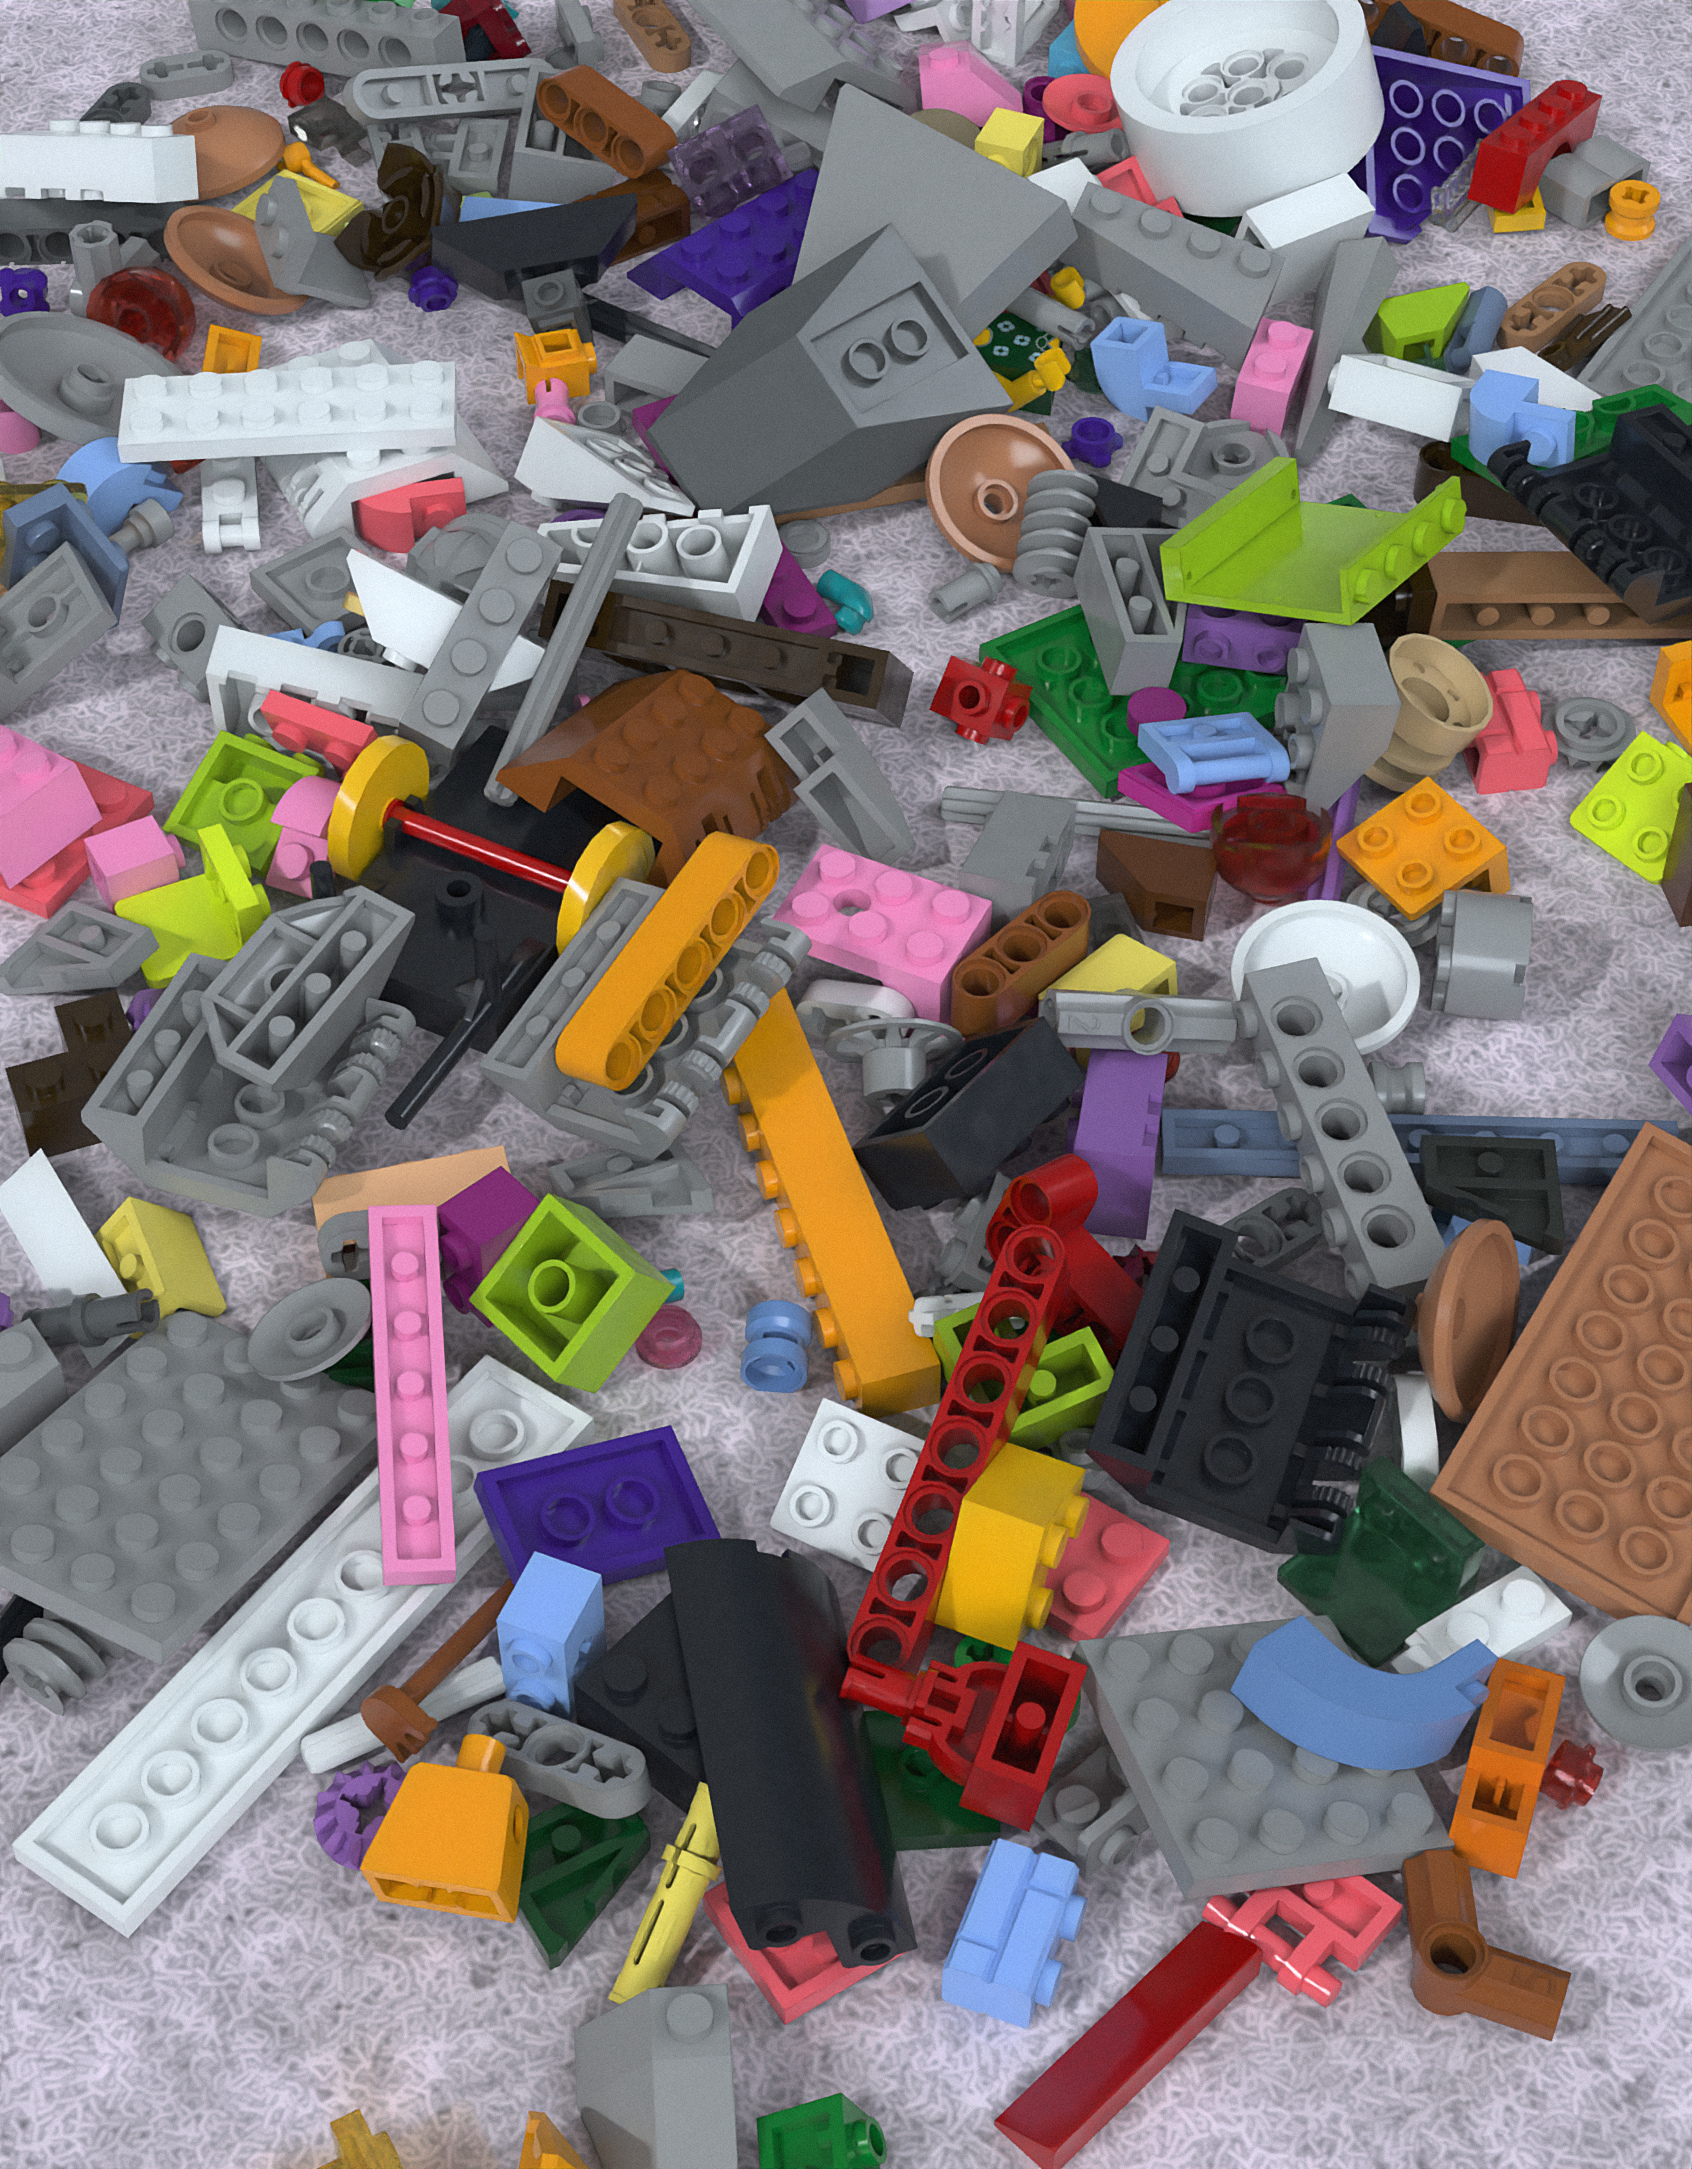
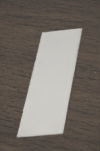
[0,1148,132,1369]

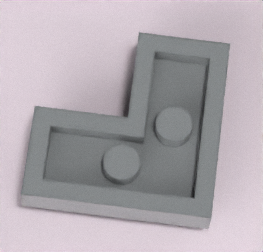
[1119,405,1232,529]

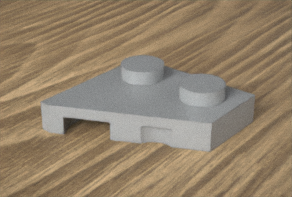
[548,1139,715,1218]

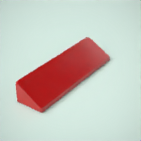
[994,1921,1263,2169]

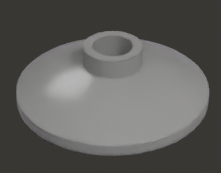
[247,1278,372,1382]
[1578,1615,1692,1753]

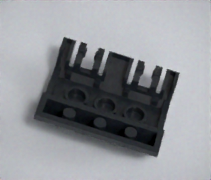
[1487,403,1692,625]
[1085,1209,1417,1556]

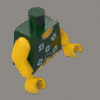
[972,267,1085,416]

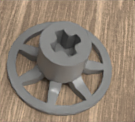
[824,1017,963,1107]

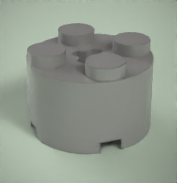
[1430,889,1533,1021]

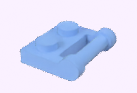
[1138,712,1290,795]

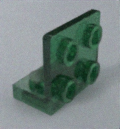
[1277,1454,1486,1668]

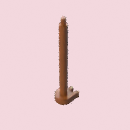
[360,1578,514,1763]

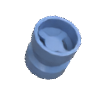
[740,1300,813,1393]

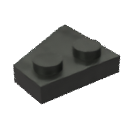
[1419,1135,1566,1255]

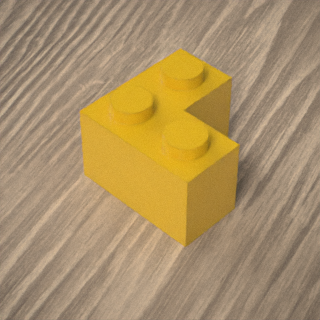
[934,1442,1090,1652]

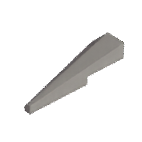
[1290,236,1400,466]

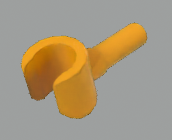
[276,142,340,190]

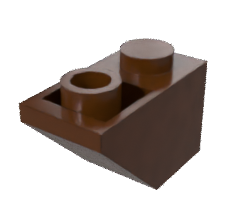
[1095,829,1220,942]

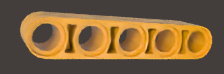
[555,831,780,1091]

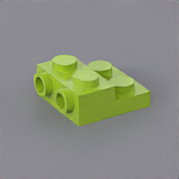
[162,730,326,879]

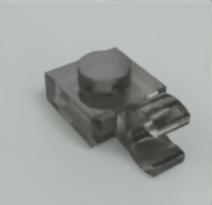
[287,95,372,167]

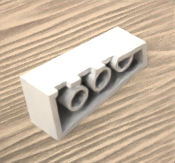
[0,119,199,203]
[205,624,440,771]

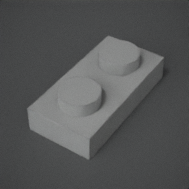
[555,0,604,72]

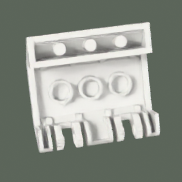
[259,338,509,541]

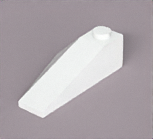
[514,416,696,517]

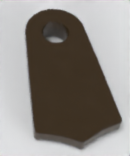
[1537,303,1632,372]

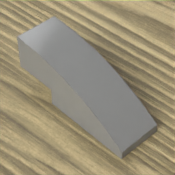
[764,687,916,866]

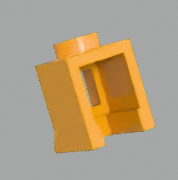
[514,328,597,405]

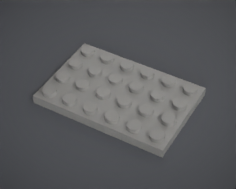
[0,1307,377,1665]

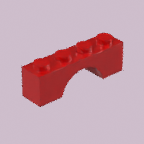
[1467,80,1602,214]

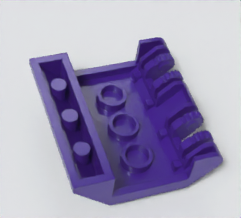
[627,167,819,331]

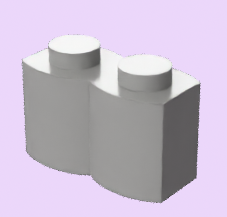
[1538,135,1651,230]

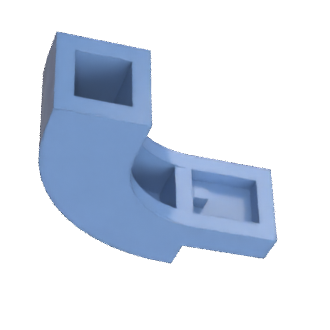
[1230,1615,1499,1770]

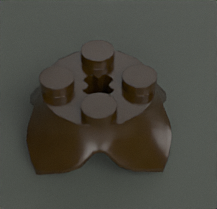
[333,143,462,283]

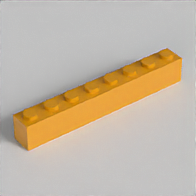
[719,986,941,1419]

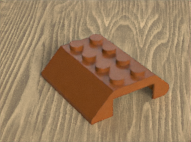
[495,668,800,890]

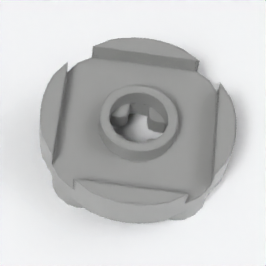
[1189,419,1289,490]

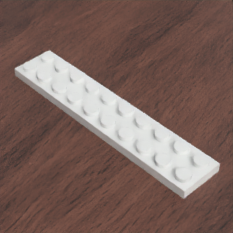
[11,1354,595,1938]

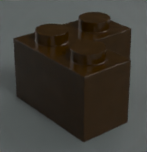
[5,990,133,1158]

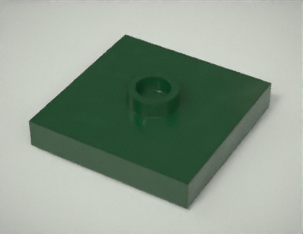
[864,1710,1001,1851]

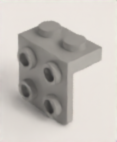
[253,175,372,308]

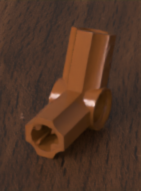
[1401,1850,1572,2042]

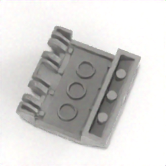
[686,0,918,116]
[478,877,812,1161]
[81,952,416,1218]

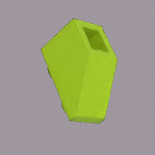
[1364,281,1470,369]

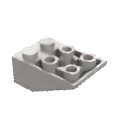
[1272,623,1402,835]

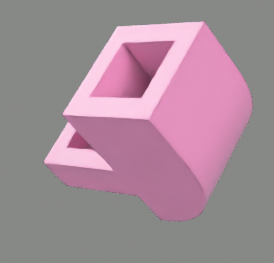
[264,775,342,900]

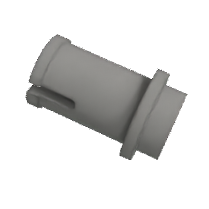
[928,562,1003,624]

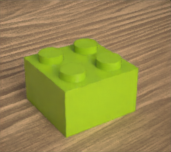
[469,1192,676,1394]

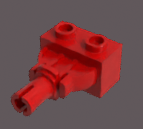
[839,1640,1088,1832]

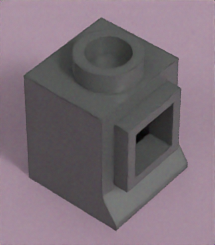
[521,268,595,347]

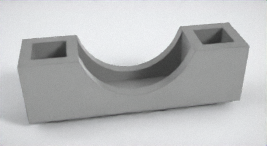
[397,519,564,768]

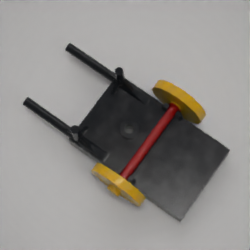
[309,725,663,1130]

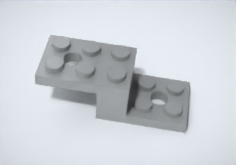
[0,541,118,722]

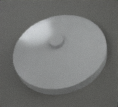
[0,311,184,446]

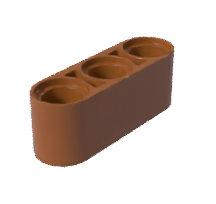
[536,64,678,178]
[950,890,1091,1039]

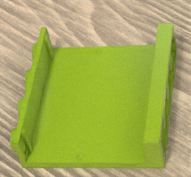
[1159,456,1467,626]

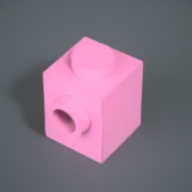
[84,815,186,916]

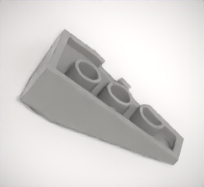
[574,1983,738,2169]

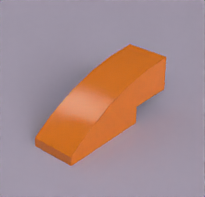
[1448,1657,1566,1879]

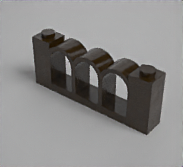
[538,579,914,728]

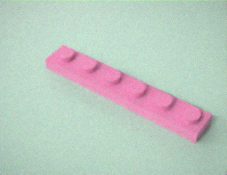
[367,1204,456,1586]

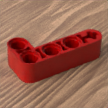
[985,1153,1144,1372]

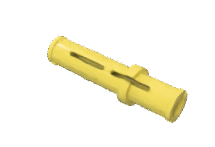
[607,1782,722,2004]

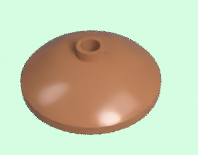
[170,105,286,202]
[163,205,310,316]
[925,414,1076,574]
[1412,1218,1520,1424]

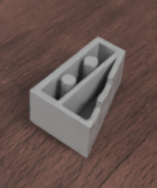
[508,64,615,204]

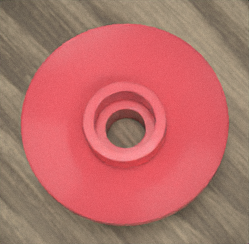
[1042,73,1124,134]

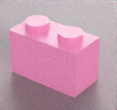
[1230,317,1314,438]

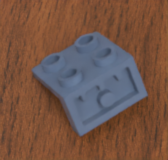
[0,482,130,630]

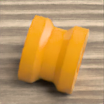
[1604,180,1661,241]

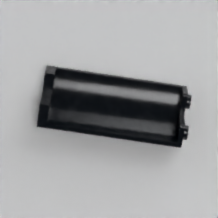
[663,1538,918,1968]

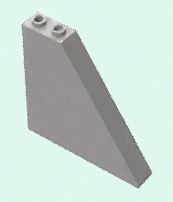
[792,83,1078,341]

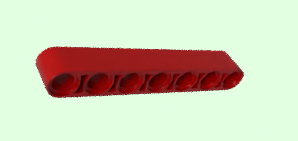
[846,1224,1070,1675]

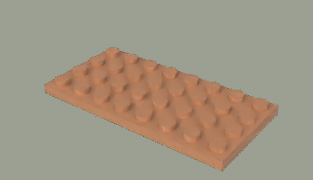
[1421,1121,1692,1627]

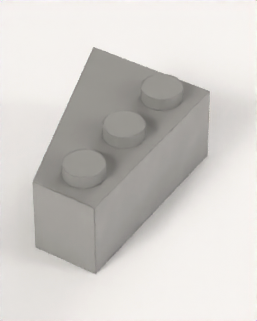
[688,58,834,185]
[1073,527,1187,696]
[959,790,1076,938]

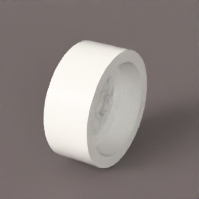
[1110,0,1385,217]

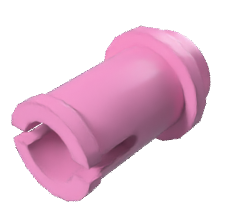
[533,378,576,425]

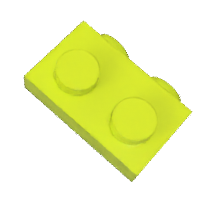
[1570,730,1692,885]
[114,823,272,989]

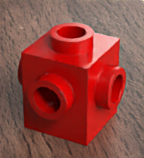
[929,655,1033,745]

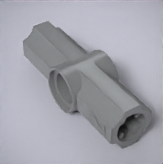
[1038,988,1237,1056]

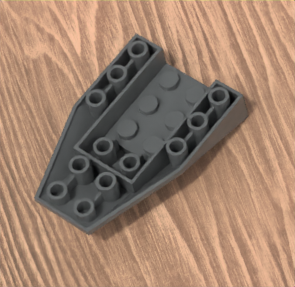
[645,222,1014,516]

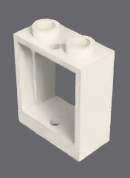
[971,0,1062,68]
[1328,353,1478,442]

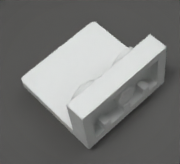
[770,1398,965,1572]

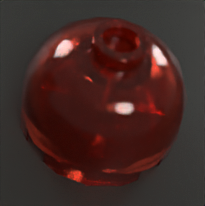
[86,265,196,364]
[1209,792,1333,904]

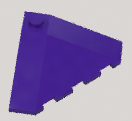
[1348,45,1531,245]

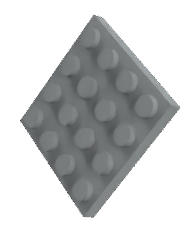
[1070,1614,1455,1900]

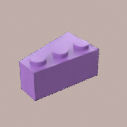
[1065,1048,1168,1240]

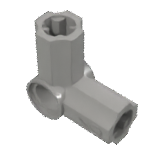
[69,220,162,328]

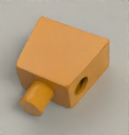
[360,1734,529,1923]

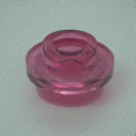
[635,1305,702,1370]

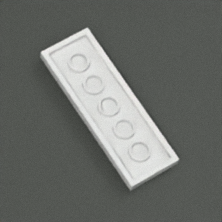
[117,360,458,463]

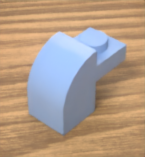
[1090,316,1218,423]
[1469,369,1576,468]
[52,437,184,538]

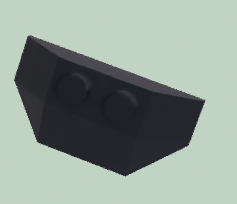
[430,192,638,302]

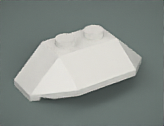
[346,548,547,693]

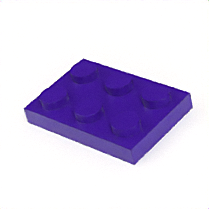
[473,1425,721,1587]

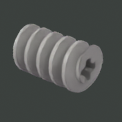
[1012,469,1099,599]
[3,1608,127,1716]

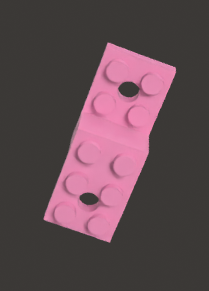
[772,844,1076,1057]

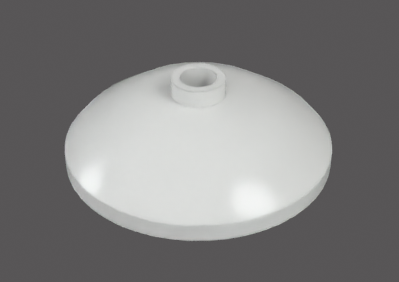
[1230,900,1420,1055]

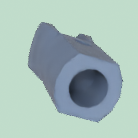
[1443,286,1508,375]

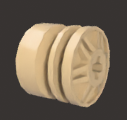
[1364,633,1493,792]

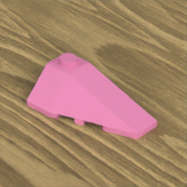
[919,40,1023,128]

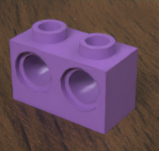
[1182,603,1307,676]

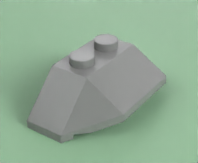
[199,885,415,1093]

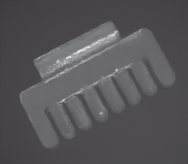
[1431,138,1483,233]

